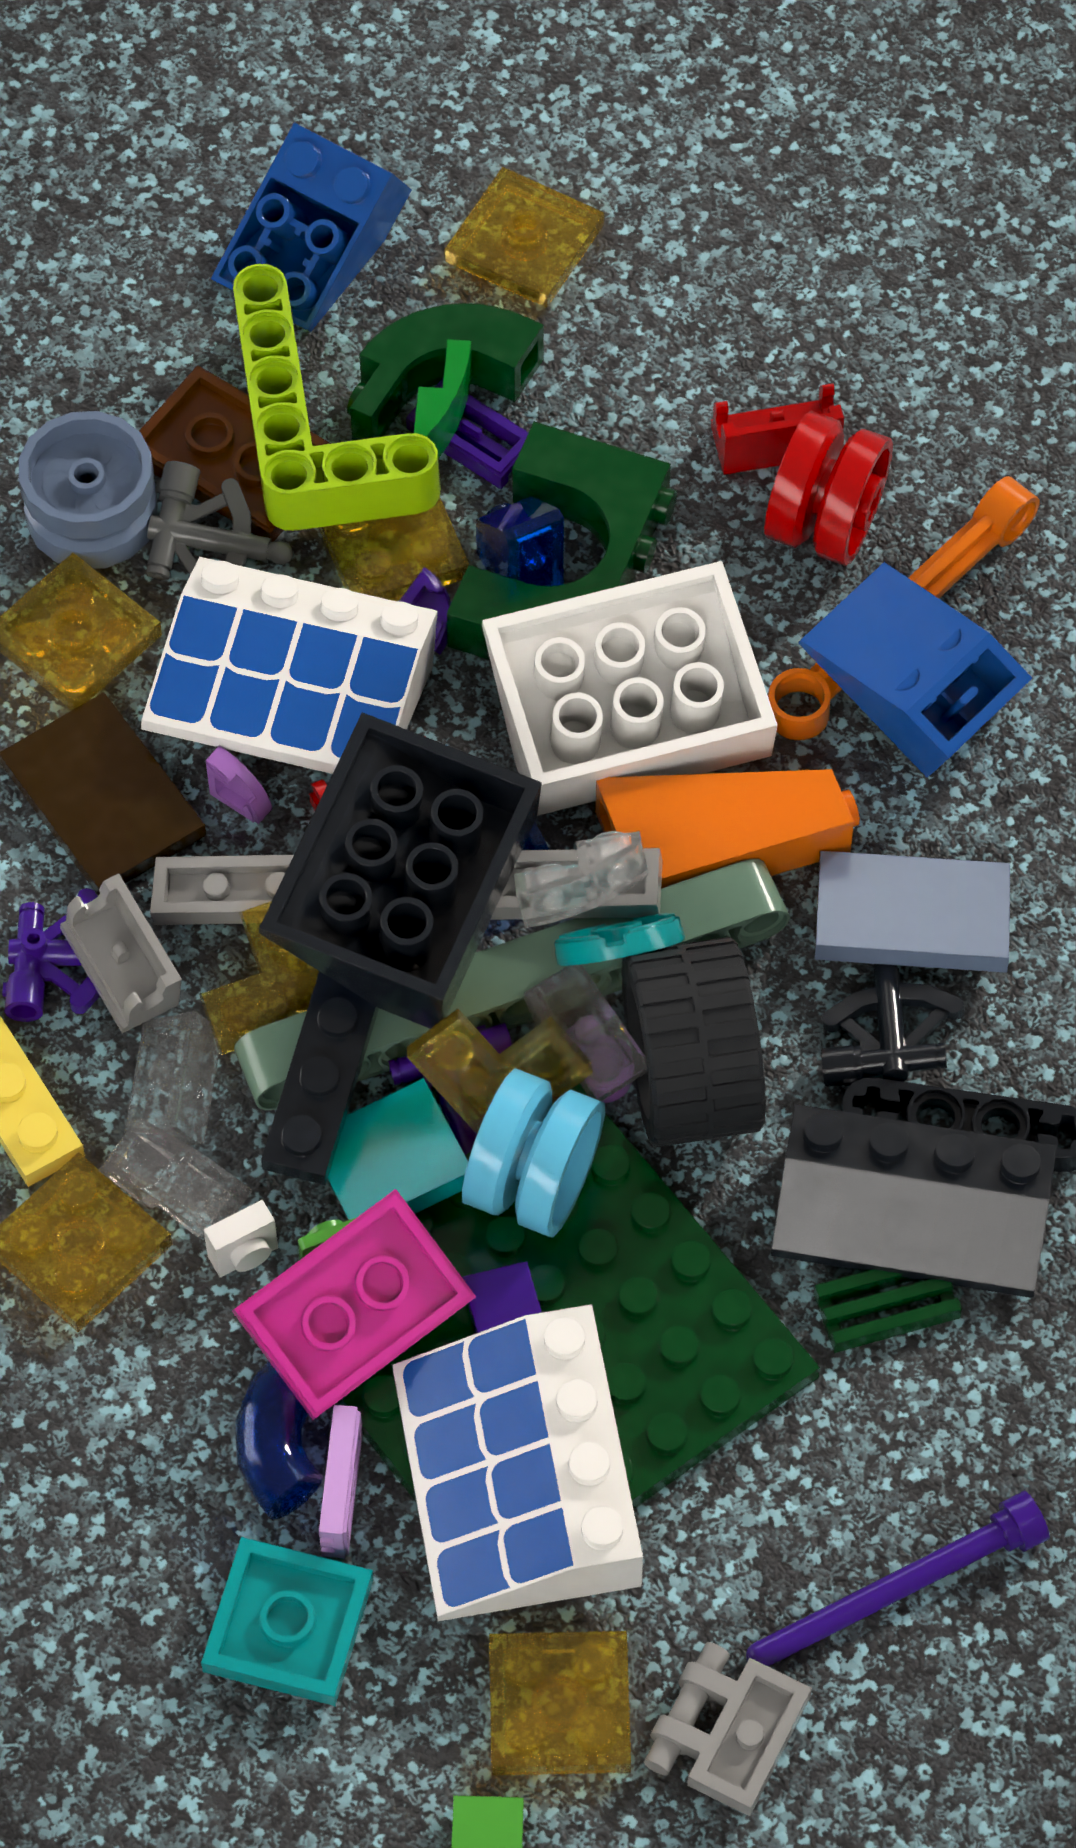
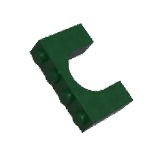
[446,421,677,660]

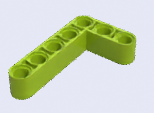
[233,264,441,531]

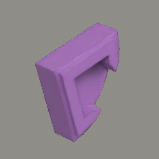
[206,745,272,824]

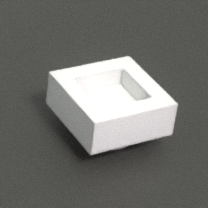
[204,1200,278,1278]

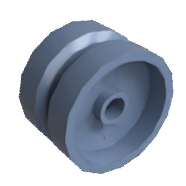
[19,411,158,569]

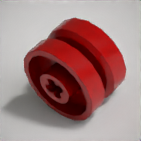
[764,411,893,566]

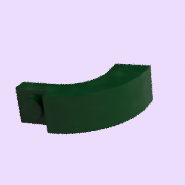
[347,303,544,441]

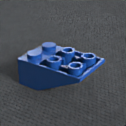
[211,123,412,332]
[798,562,1032,778]

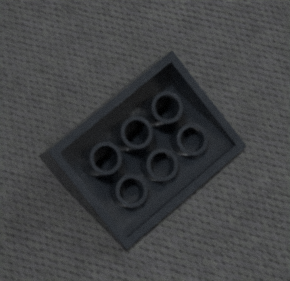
[259,712,542,1032]

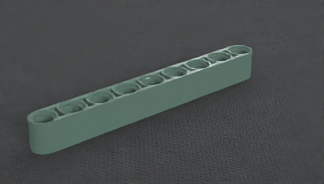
[234,859,790,1110]

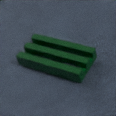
[814,1269,962,1353]

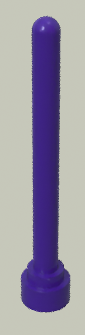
[746,1491,1050,1667]

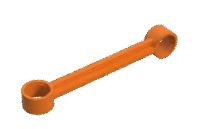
[768,476,1040,740]

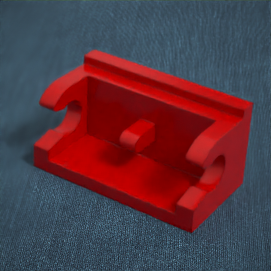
[711,383,844,475]

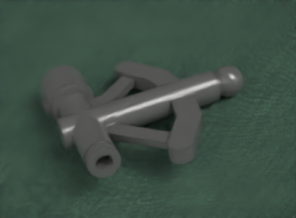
[145,461,293,580]

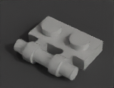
[644,1642,812,1816]

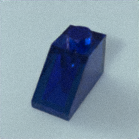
[476,496,564,586]

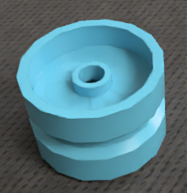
[462,1068,605,1237]

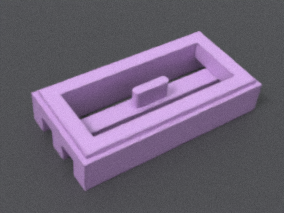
[319,1405,363,1559]

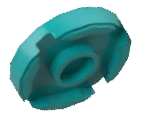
[554,913,685,966]

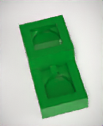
[414,339,472,459]

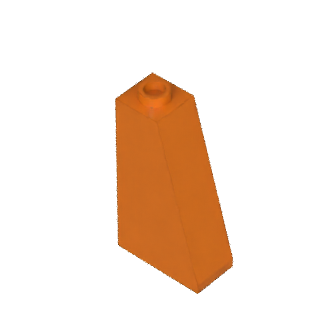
[596,769,860,888]

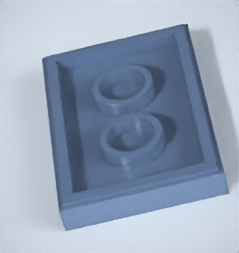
[815,851,1010,973]

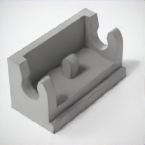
[60,873,182,1033]

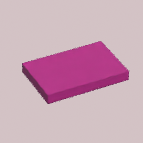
[232,1189,476,1420]

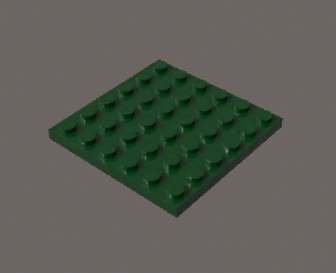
[337,1080,820,1509]

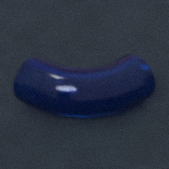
[235,1361,323,1519]

